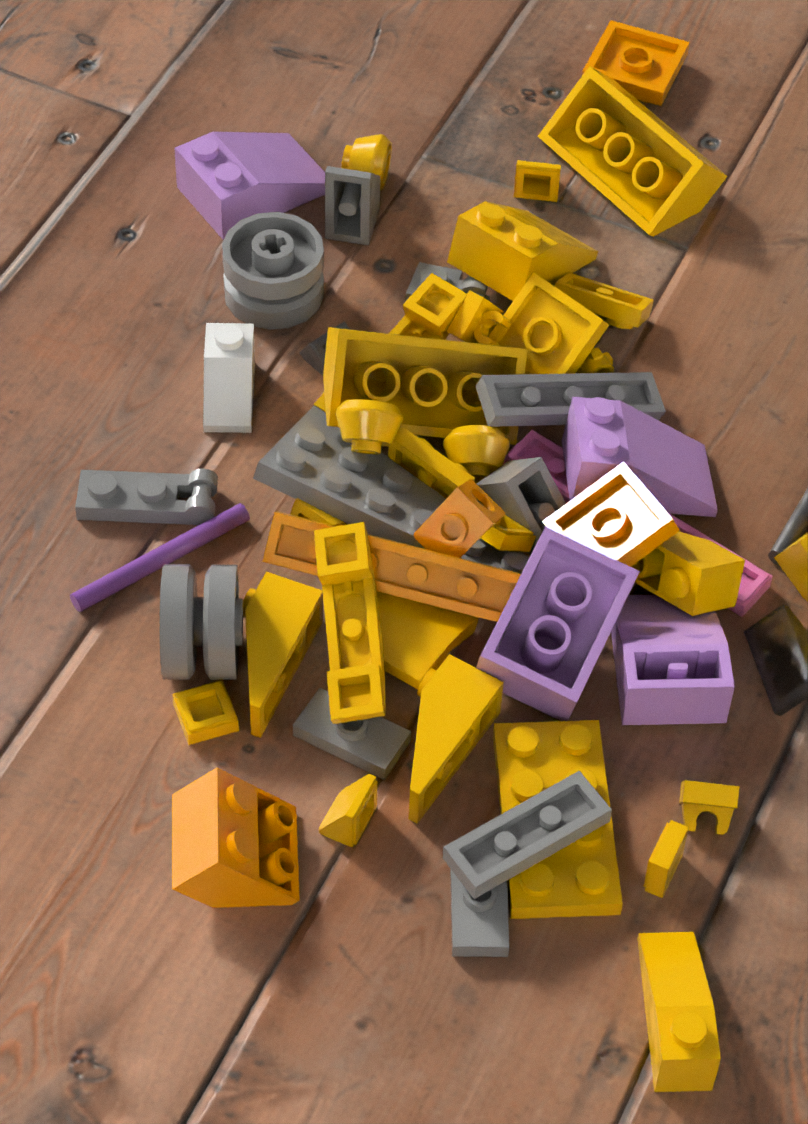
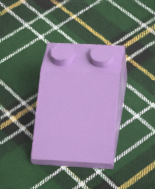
[174,132,325,239]
[562,397,718,517]
[476,526,640,721]

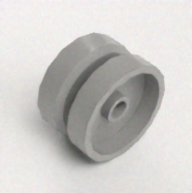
[222,212,324,330]
[159,564,243,680]

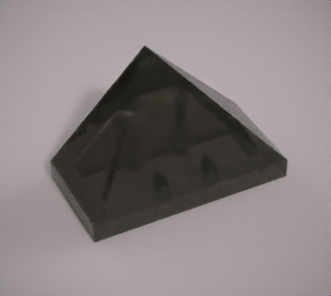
[744,604,808,716]

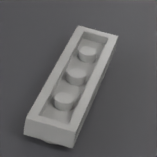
[476,372,666,427]

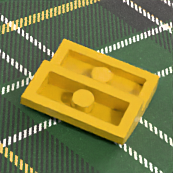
[376,591,479,690]

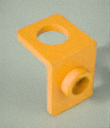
[414,479,506,558]

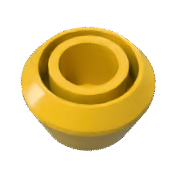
[341,134,392,191]
[336,399,403,455]
[443,425,510,484]

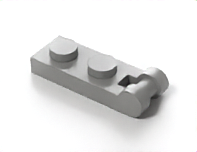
[75,468,218,525]

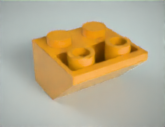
[172,767,300,908]

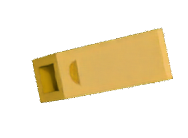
[631,531,745,616]

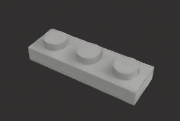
[443,771,612,899]

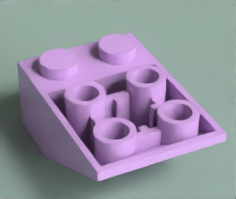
[611,595,735,725]

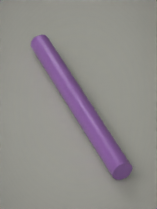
[70,503,250,612]

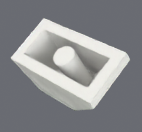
[203,323,255,433]

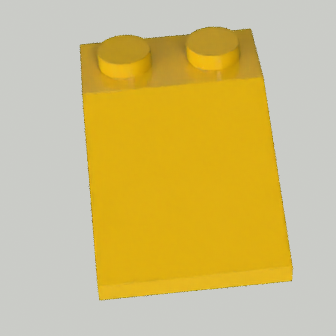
[447,201,599,301]

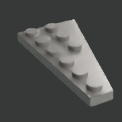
[253,405,529,574]

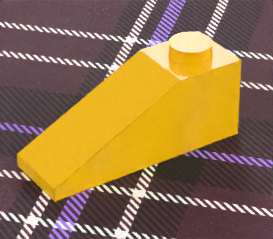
[243,571,323,738]
[408,654,504,824]
[637,932,721,1092]

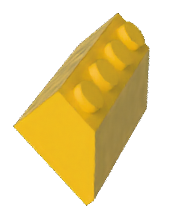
[538,66,728,237]
[323,327,527,445]

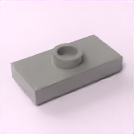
[293,688,411,780]
[450,869,509,957]

